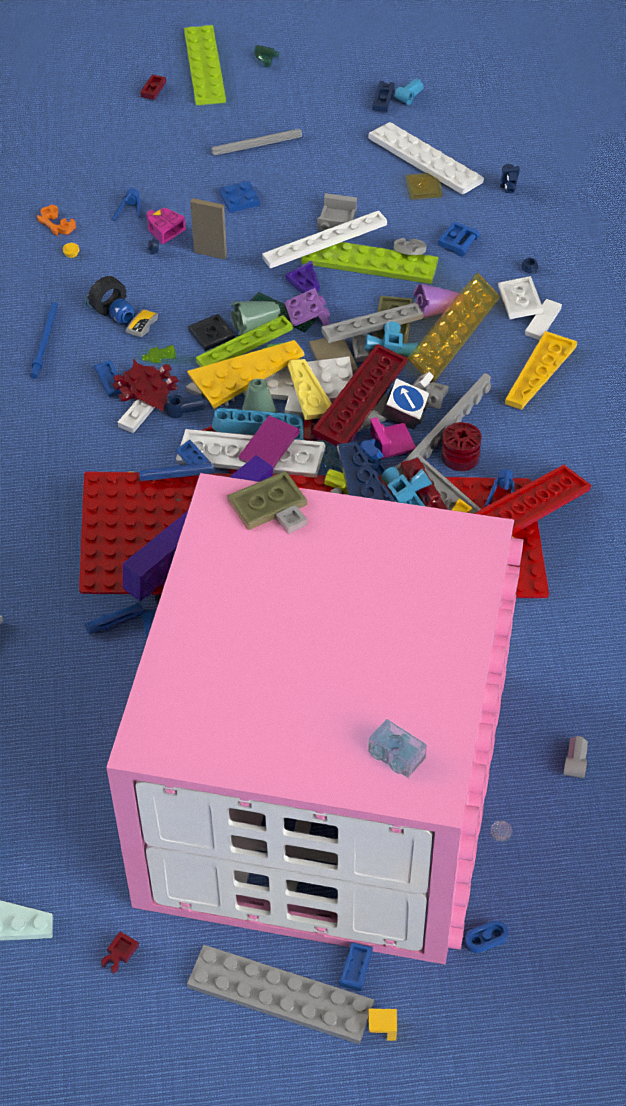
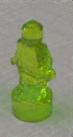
[142,345,176,363]

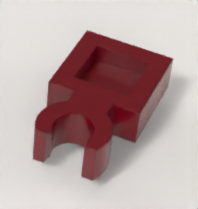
[101,931,139,974]

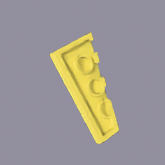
[288,359,332,420]

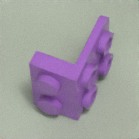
[285,288,331,326]

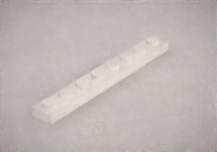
[262,211,387,268]

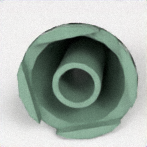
[231,301,280,336]
[242,378,277,413]

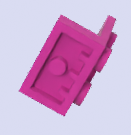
[370,417,416,459]

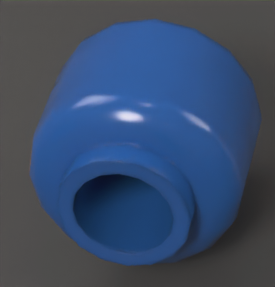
[109,298,134,324]

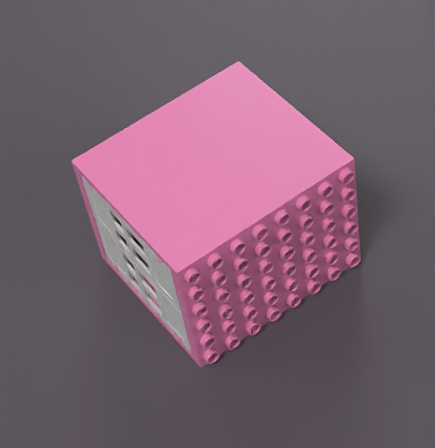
[106,473,524,965]

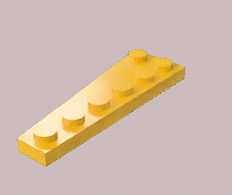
[505,331,577,410]

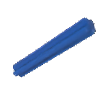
[139,463,214,481]

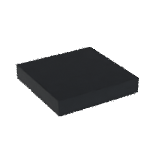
[188,314,235,351]

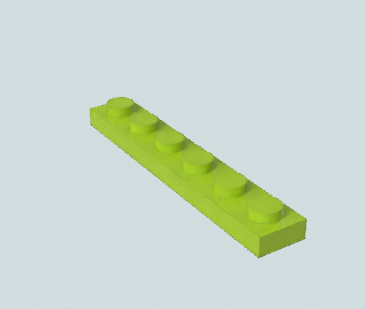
[196,315,293,367]

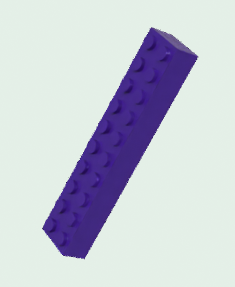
[123,455,274,601]

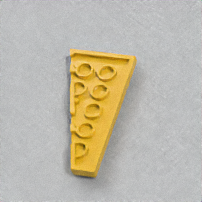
[187,340,304,409]

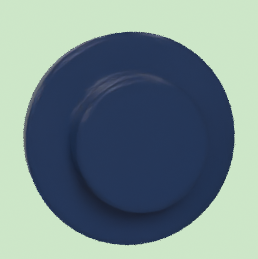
[148,237,159,254]
[521,258,538,273]

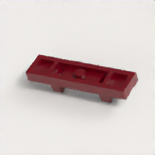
[400,458,448,510]

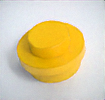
[63,243,79,258]

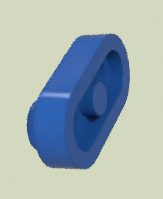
[465,921,508,953]

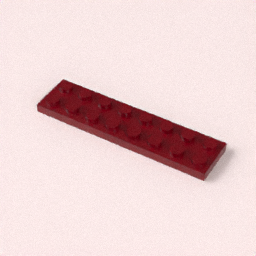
[311,344,408,446]

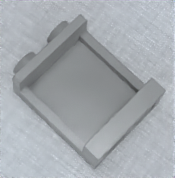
[317,193,357,232]

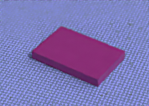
[238,415,300,467]

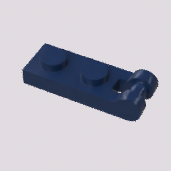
[372,81,395,112]

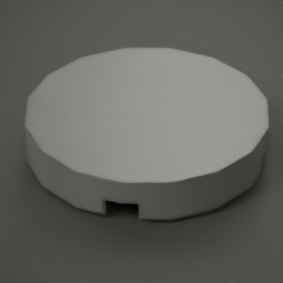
[393,238,427,255]

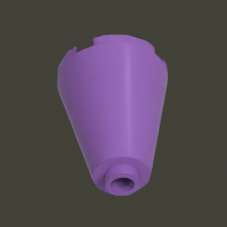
[413,284,463,318]

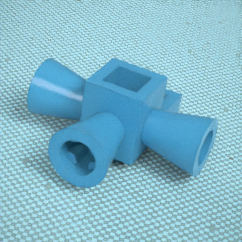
[364,321,419,360]
[381,467,432,507]

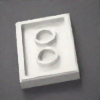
[498,276,543,319]

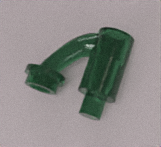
[254,45,279,68]

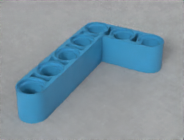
[212,408,304,440]

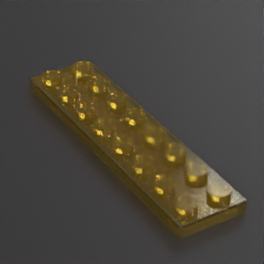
[407,272,501,383]

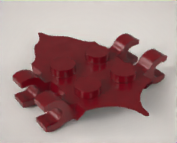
[113,359,179,412]

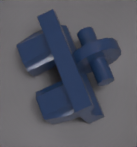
[500,164,520,193]

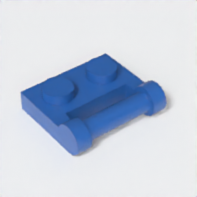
[438,221,480,257]

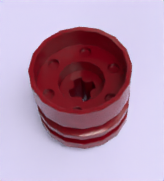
[441,422,482,472]

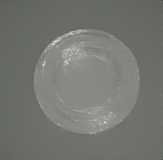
[490,820,512,842]

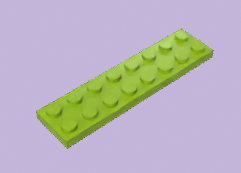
[184,25,226,105]
[301,242,439,284]

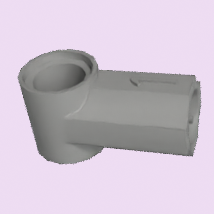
[563,736,588,778]

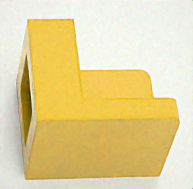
[368,1009,397,1041]

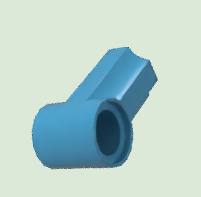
[394,78,423,105]

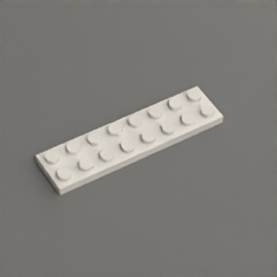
[368,122,484,195]
[176,429,325,477]

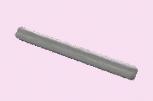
[211,129,302,156]

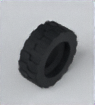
[88,276,127,315]

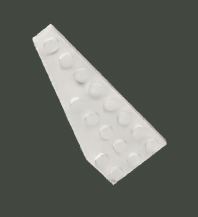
[242,357,353,403]

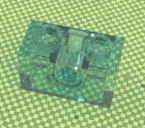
[368,719,427,778]

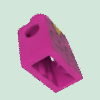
[146,208,186,244]

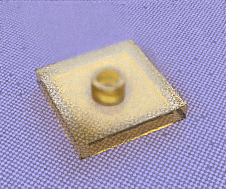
[405,173,442,200]

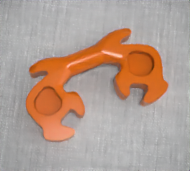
[37,204,76,236]

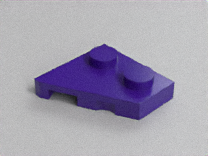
[285,261,320,293]

